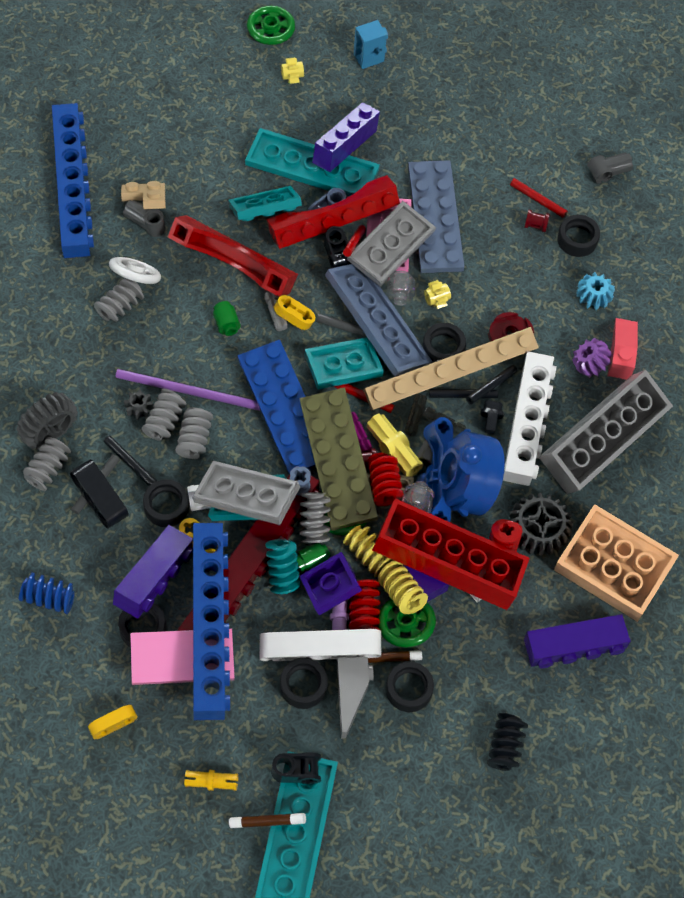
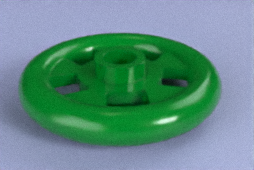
[247,5,295,45]
[377,599,436,648]

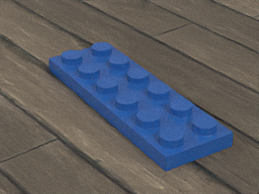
[237,340,316,474]

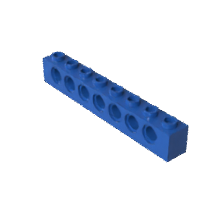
[52,103,94,258]
[193,523,230,720]

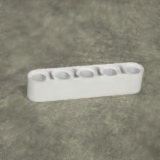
[260,629,381,661]

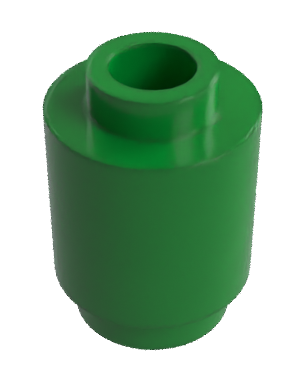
[213,301,241,336]
[296,543,331,574]

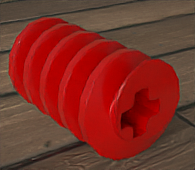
[368,453,404,506]
[488,519,523,552]
[349,579,380,630]

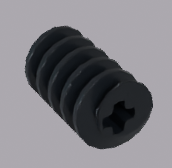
[487,713,528,771]

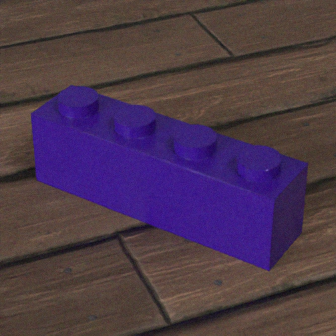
[312,102,380,172]
[113,525,193,619]
[524,614,630,668]

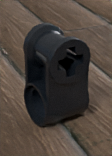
[324,226,352,268]
[271,752,321,784]

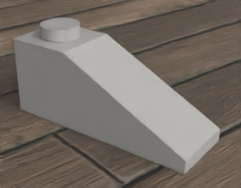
[337,657,373,739]

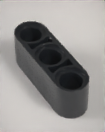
[69,459,129,529]

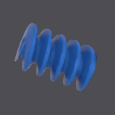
[19,572,75,614]

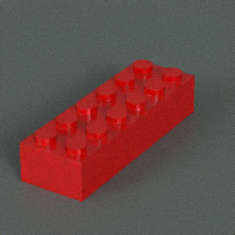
[372,498,530,610]

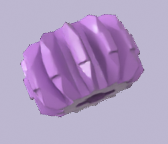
[572,338,612,378]

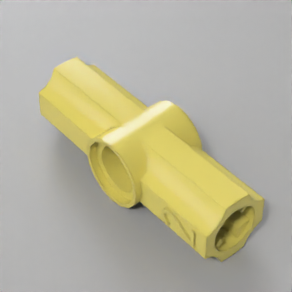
[367,413,423,477]

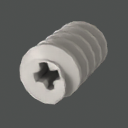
[94,279,144,322]
[142,389,187,441]
[176,407,213,459]
[23,437,71,491]
[300,492,331,543]

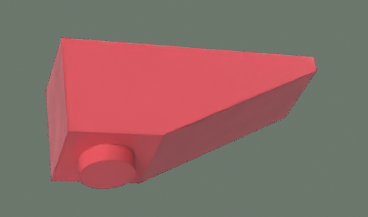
[607,318,638,380]

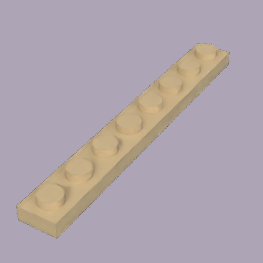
[363,327,539,411]

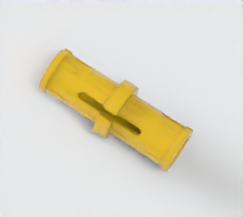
[184,770,238,791]

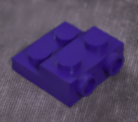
[299,552,362,615]

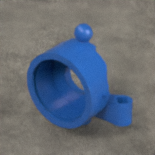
[416,417,505,522]

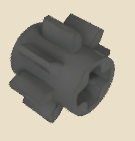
[124,390,153,420]

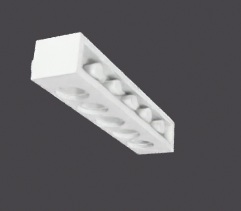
[503,351,557,486]

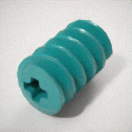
[265,539,300,594]

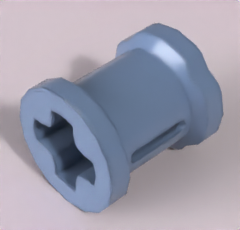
[290,466,311,496]

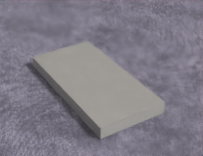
[347,201,436,287]
[192,461,300,525]

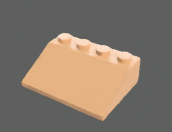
[554,504,679,622]

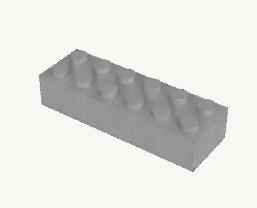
[539,370,673,494]

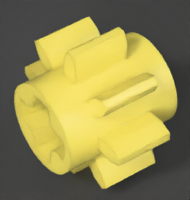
[281,57,304,84]
[424,280,451,309]

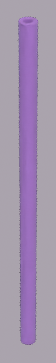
[116,369,260,411]

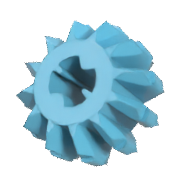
[576,272,615,310]

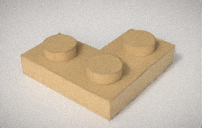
[121,181,166,209]

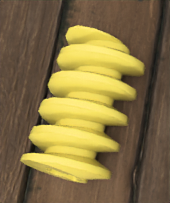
[343,525,393,578]
[378,560,428,614]

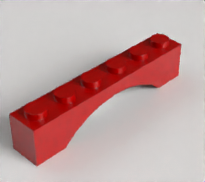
[266,175,400,249]
[168,215,298,297]

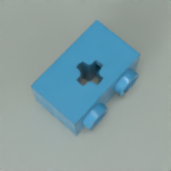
[354,20,388,69]

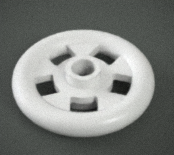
[109,257,161,284]

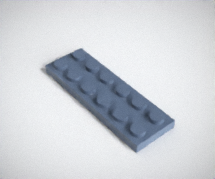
[408,160,464,273]
[325,264,433,377]

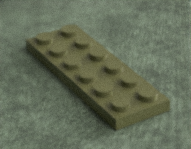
[299,387,378,531]

